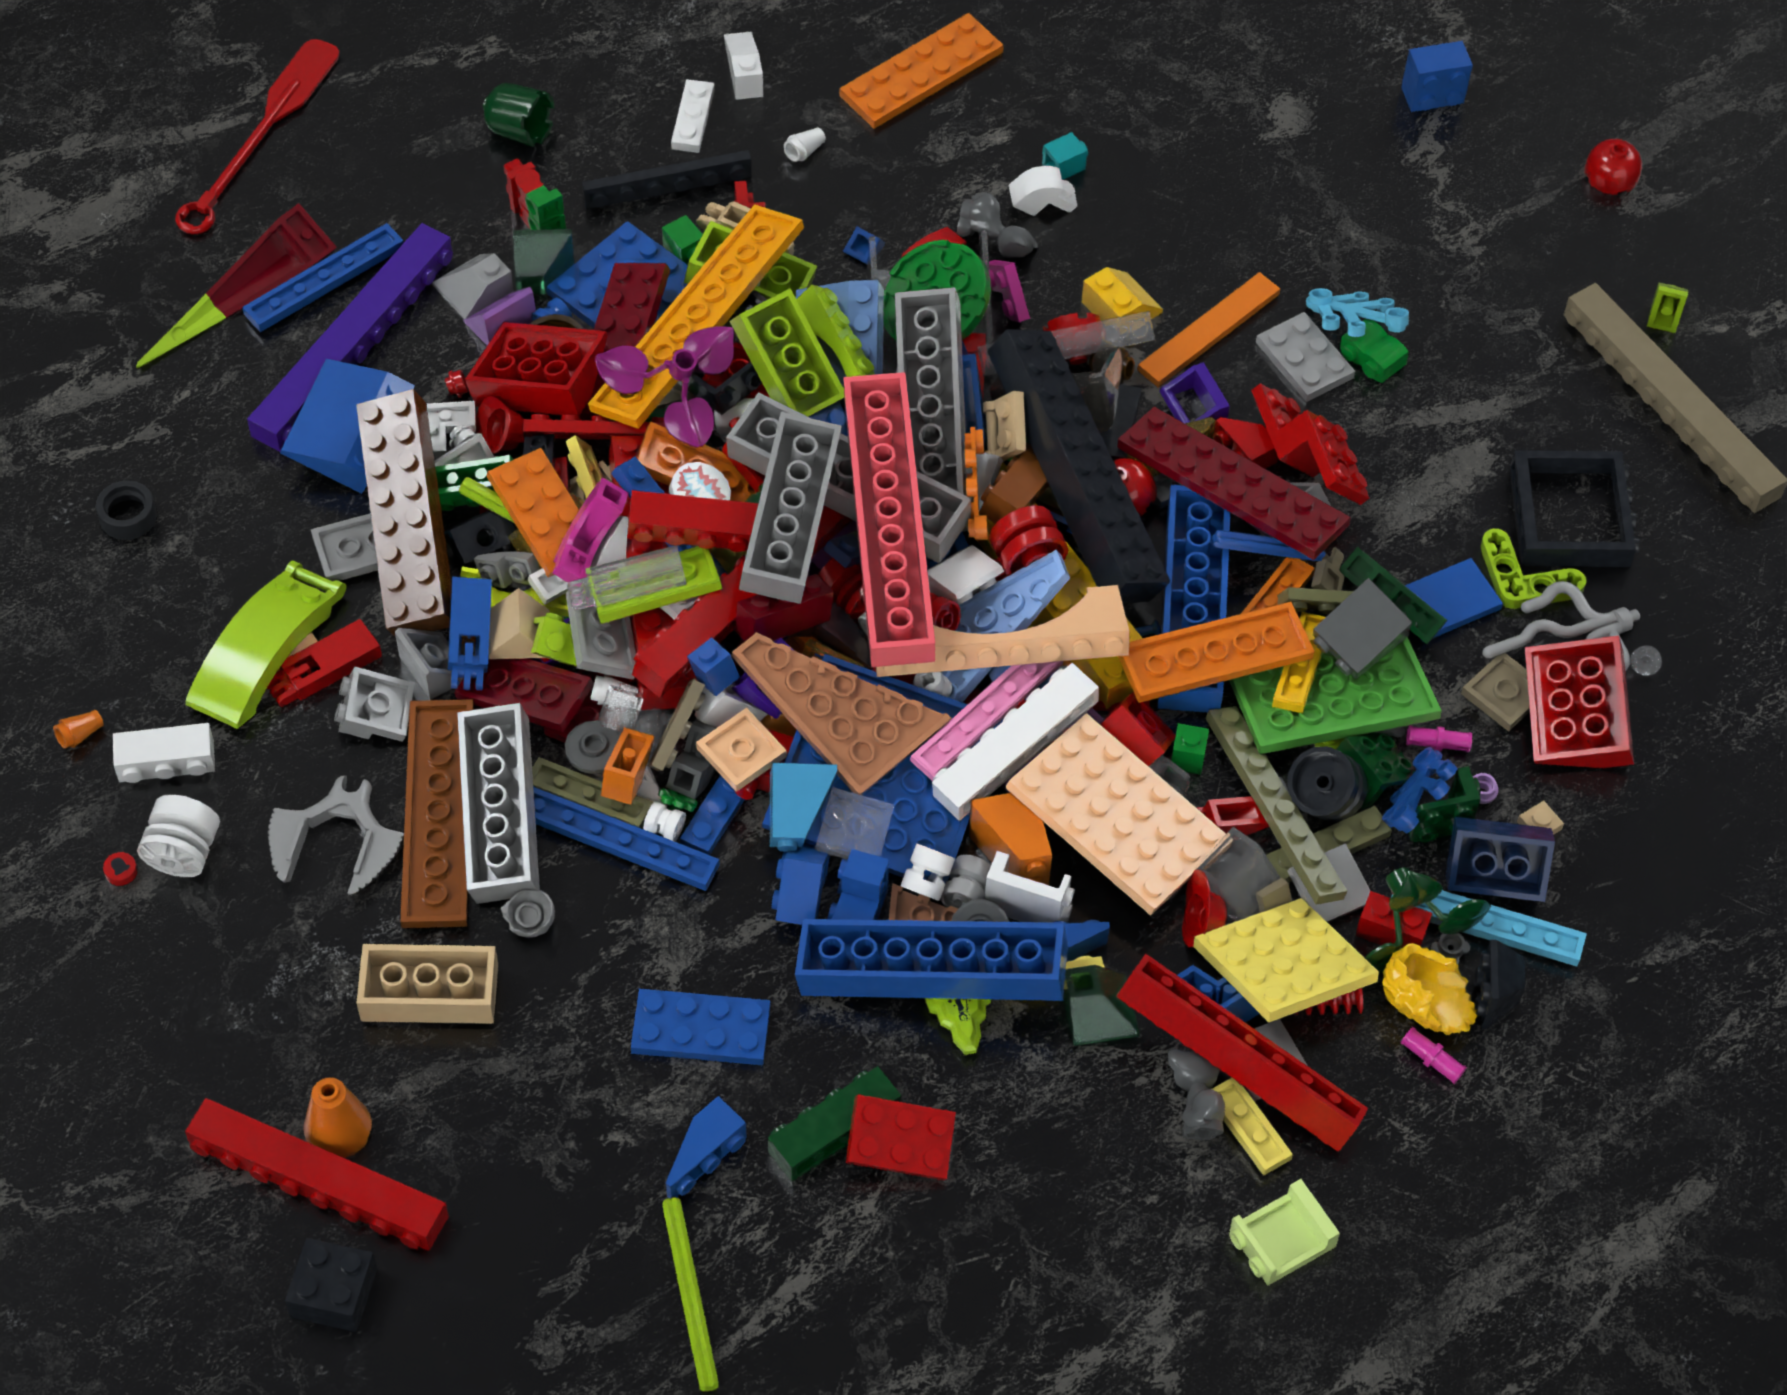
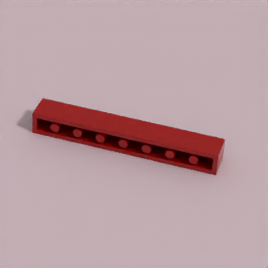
[1116,954,1368,1152]
[185,1098,449,1251]

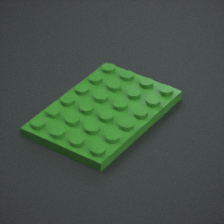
[1229,637,1442,754]

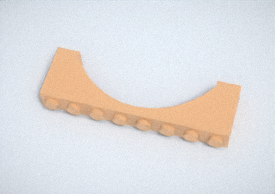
[875,585,1129,677]

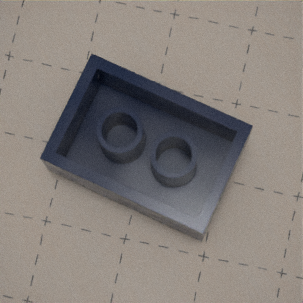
[1445,817,1555,902]

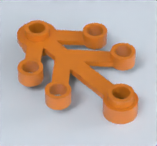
[965,427,988,540]

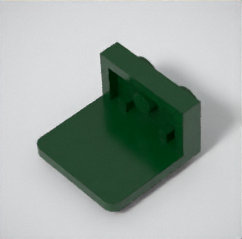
[1336,732,1416,809]
[1409,766,1481,842]

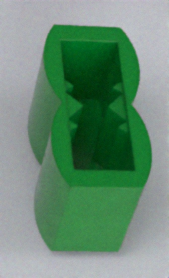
[1340,318,1409,383]

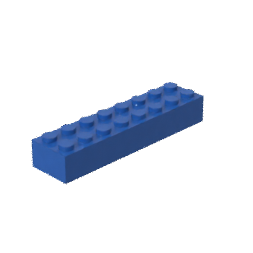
[1157,485,1230,713]
[795,919,1068,1001]

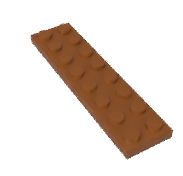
[400,699,474,928]

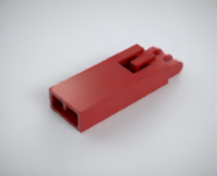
[267,619,382,707]

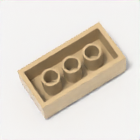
[357,944,498,1024]

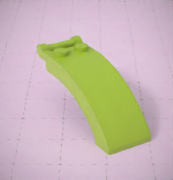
[185,560,346,729]

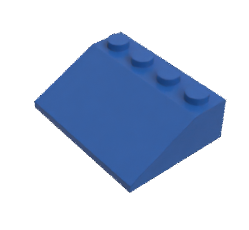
[280,359,415,494]

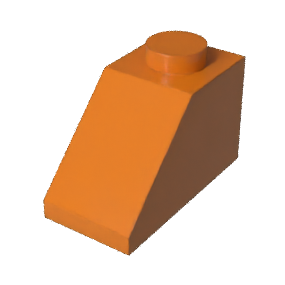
[601,727,655,805]

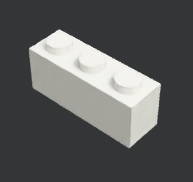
[113,723,215,783]

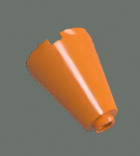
[304,1078,372,1158]

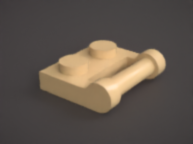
[982,391,1026,462]

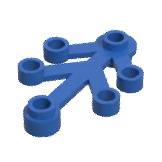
[1382,747,1458,833]

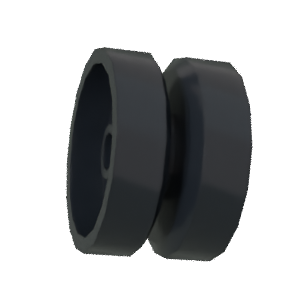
[1288,746,1367,822]

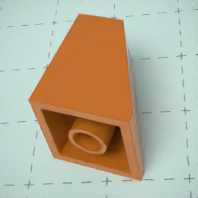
[969,793,1052,886]

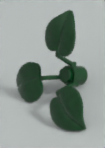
[1365,868,1491,973]

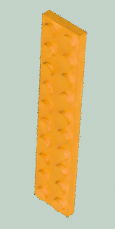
[588,204,804,429]

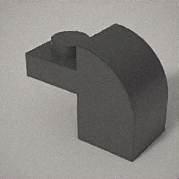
[666,720,716,799]

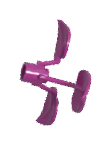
[595,326,734,448]

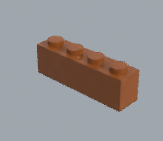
[979,442,1050,524]

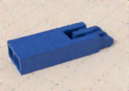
[447,577,492,691]

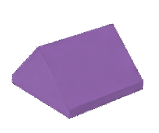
[464,287,536,346]

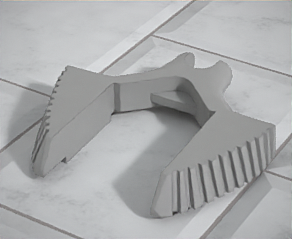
[268,776,404,895]

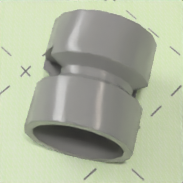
[940,855,991,909]

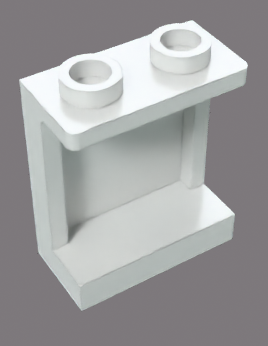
[985,851,1075,923]

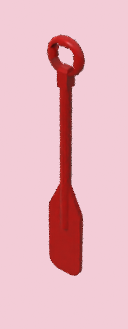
[175,39,339,234]

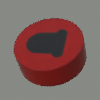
[103,852,138,886]

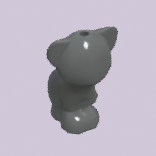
[957,192,1038,258]
[1168,1049,1225,1141]

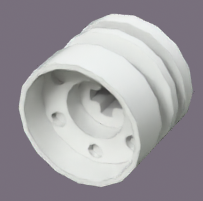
[137,795,220,877]

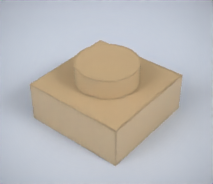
[1517,801,1564,835]

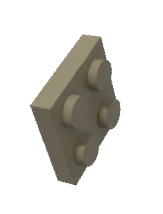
[1461,653,1530,732]

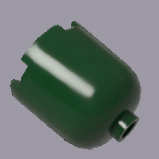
[483,83,555,147]

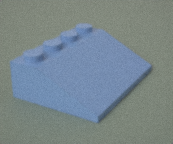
[796,280,884,405]

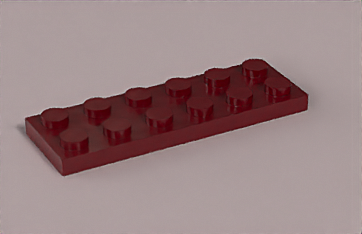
[579,263,671,420]

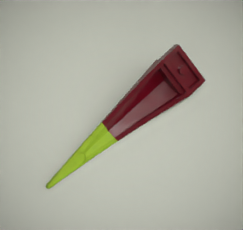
[136,203,337,368]

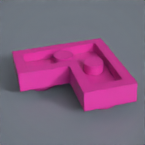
[985,260,1030,322]

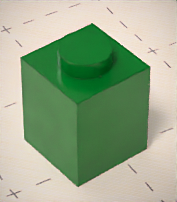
[662,215,703,265]
[1170,723,1209,775]

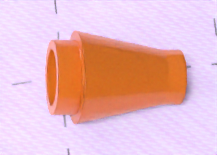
[53,710,104,749]

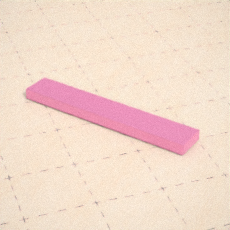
[910,661,1063,781]

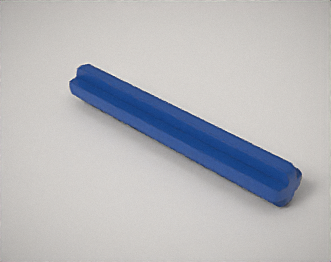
[1212,530,1326,561]

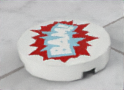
[669,462,731,500]

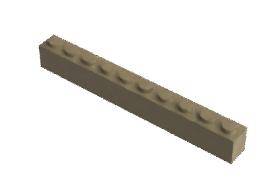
[1564,283,1787,513]

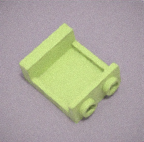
[1229,1179,1340,1286]

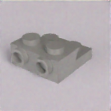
[334,666,415,742]

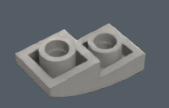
[474,552,540,588]

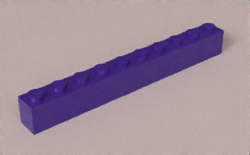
[247,223,453,452]

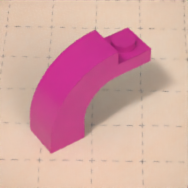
[553,477,629,588]

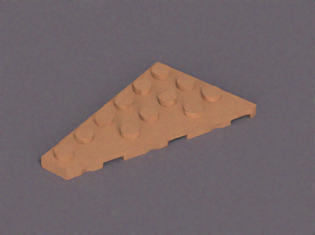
[731,632,952,798]

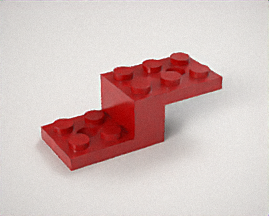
[1251,383,1370,505]

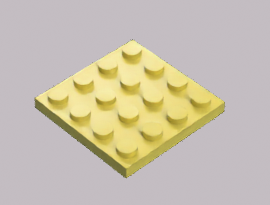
[1193,898,1379,1022]

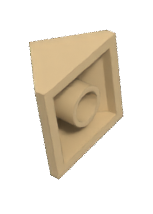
[489,588,550,659]

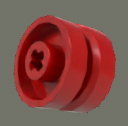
[989,505,1069,576]

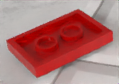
[846,1094,956,1181]

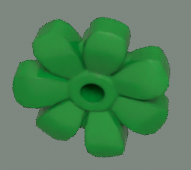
[658,788,698,812]

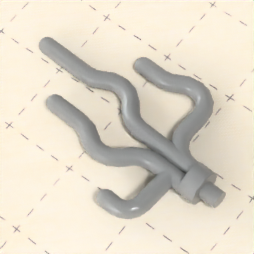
[1482,581,1640,671]

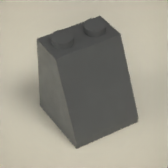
[1313,578,1412,679]

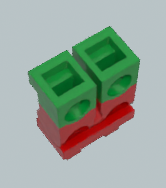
[504,159,567,244]

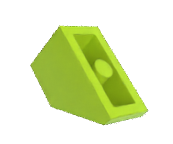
[1647,282,1688,333]

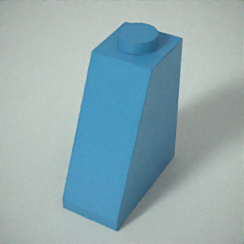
[770,763,837,852]

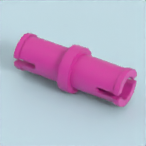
[1406,725,1472,753]
[1401,1027,1467,1084]

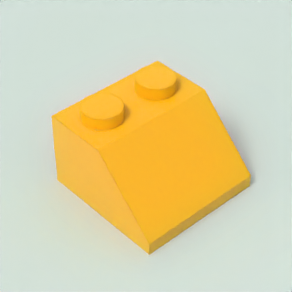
[1082,267,1163,339]

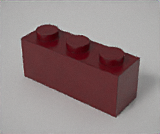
[735,574,834,641]

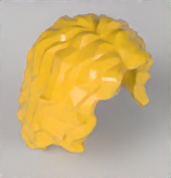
[1382,943,1477,1035]

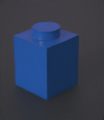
[687,637,740,696]

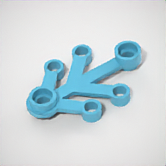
[1306,288,1409,337]

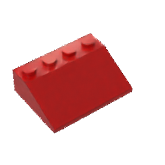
[465,322,608,416]
[1525,635,1634,768]

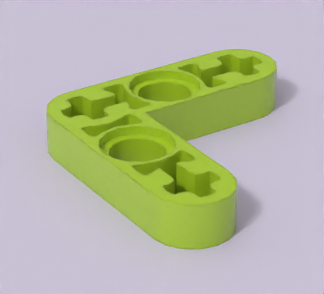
[1481,529,1586,609]

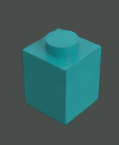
[1042,132,1088,180]

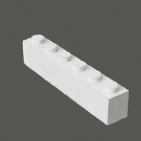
[932,663,1099,821]

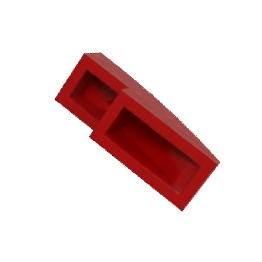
[1196,796,1269,840]

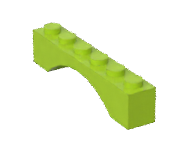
[796,285,875,377]

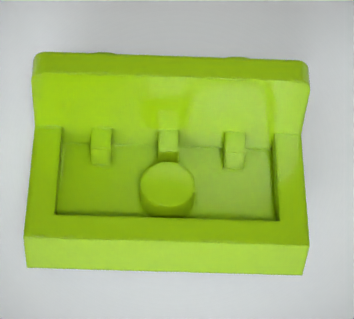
[531,613,588,671]

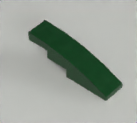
[1339,547,1448,644]

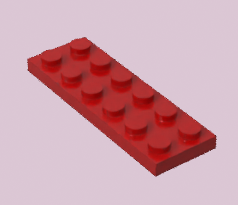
[523,414,708,442]

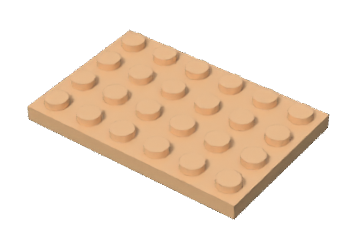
[1005,713,1230,915]

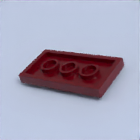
[454,657,594,732]

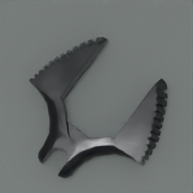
[757,602,873,699]

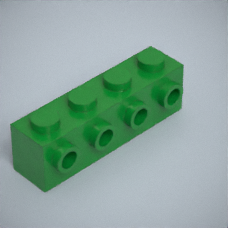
[435,455,514,511]

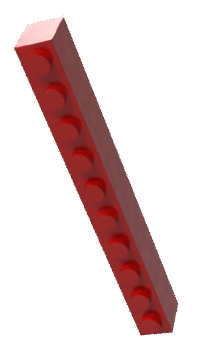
[631,506,852,698]

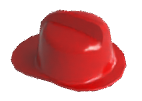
[476,396,527,454]
[1182,869,1227,948]

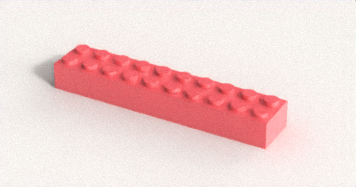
[843,372,935,667]

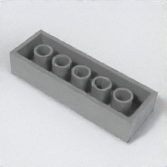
[739,412,842,604]
[457,703,540,904]

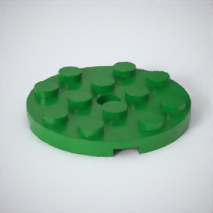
[883,240,991,341]

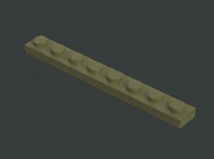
[1206,706,1347,905]

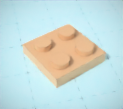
[696,708,787,792]

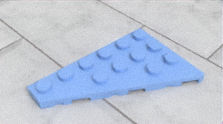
[933,549,1070,702]

